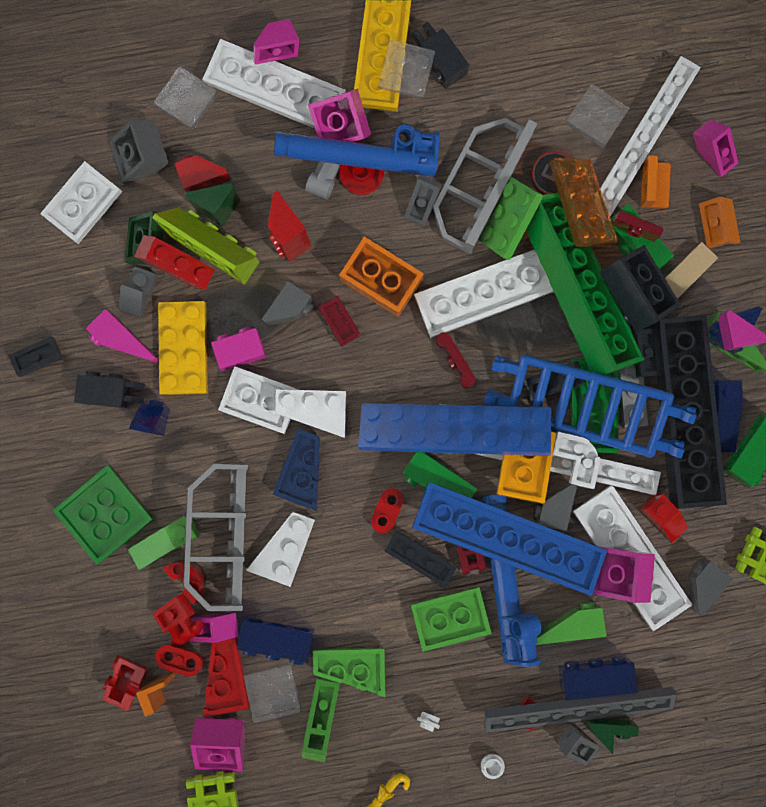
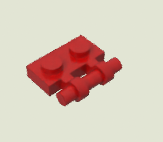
[152,593,204,645]

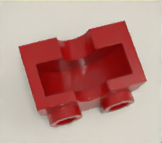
[162,560,206,605]
[102,655,148,711]

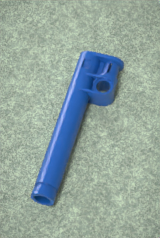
[274,124,440,177]
[483,494,542,667]

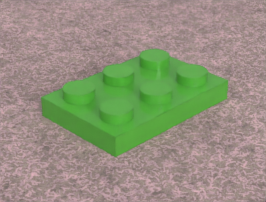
[478,177,544,260]
[411,586,492,652]

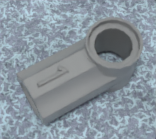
[305,162,340,200]

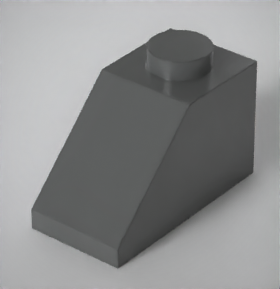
[262,281,313,325]
[533,484,577,532]
[688,558,733,616]

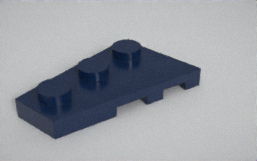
[273,429,320,511]

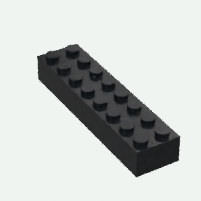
[651,315,727,509]

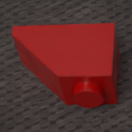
[174,155,231,192]
[639,493,689,543]

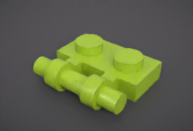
[734,527,766,585]
[186,771,239,807]

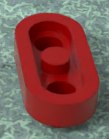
[371,488,404,533]
[155,644,203,677]

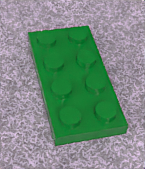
[570,359,619,453]

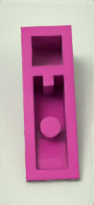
[85,309,159,363]

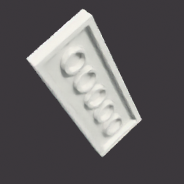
[202,39,346,129]
[414,249,554,338]
[572,485,692,631]

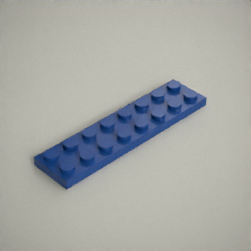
[358,403,551,456]
[411,482,607,596]

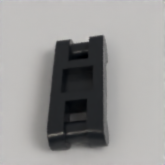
[523,361,586,403]

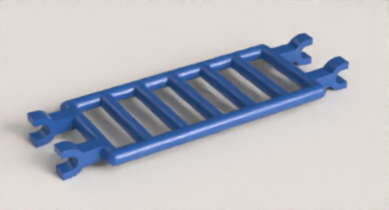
[484,354,696,458]

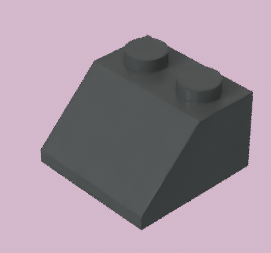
[109,119,168,183]

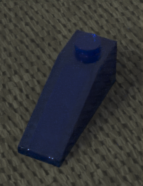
[714,380,743,452]

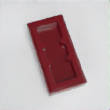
[611,211,664,242]
[318,295,361,347]

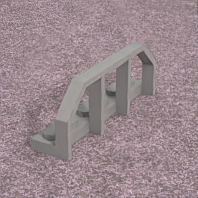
[432,118,538,254]
[184,464,248,611]

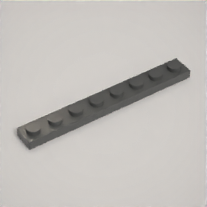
[484,687,676,733]

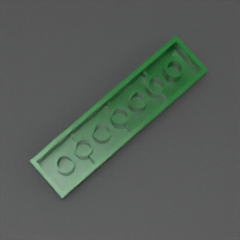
[526,192,644,376]

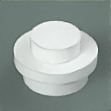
[417,712,440,732]
[480,753,505,779]

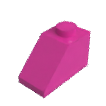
[253,19,299,65]
[693,119,738,177]
[188,612,238,643]

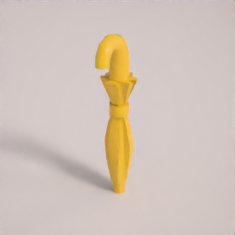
[367,773,410,807]

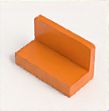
[640,155,671,209]
[699,196,740,249]
[136,672,176,717]

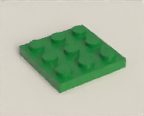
[53,465,154,565]

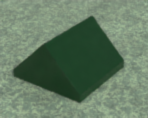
[185,183,240,228]
[125,211,164,265]

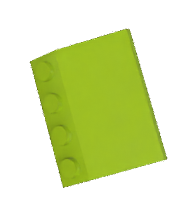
[152,207,260,285]

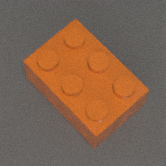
[339,236,424,317]

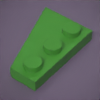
[313,647,385,697]

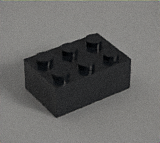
[599,245,681,333]

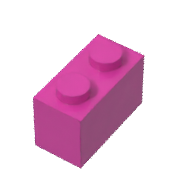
[211,327,267,372]

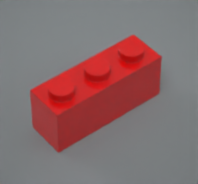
[134,235,215,290]

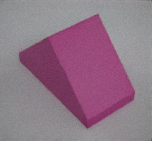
[718,310,766,351]

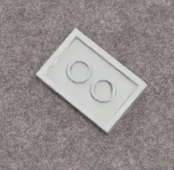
[40,161,122,244]
[218,366,299,434]

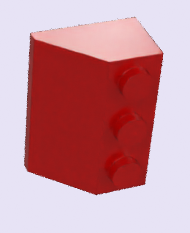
[268,190,311,262]

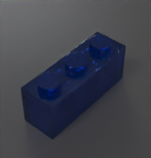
[237,617,315,665]
[558,656,638,700]

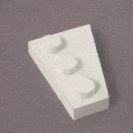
[274,389,346,438]
[246,512,315,587]

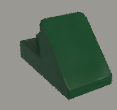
[585,718,639,754]

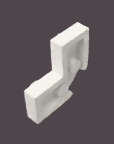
[553,432,600,489]

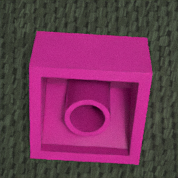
[308,89,371,142]
[593,547,655,603]
[190,717,245,772]

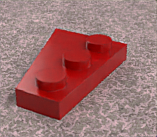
[202,637,251,718]

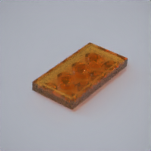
[549,158,618,247]

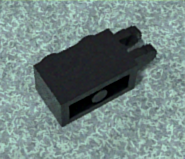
[411,22,469,89]
[74,371,146,409]

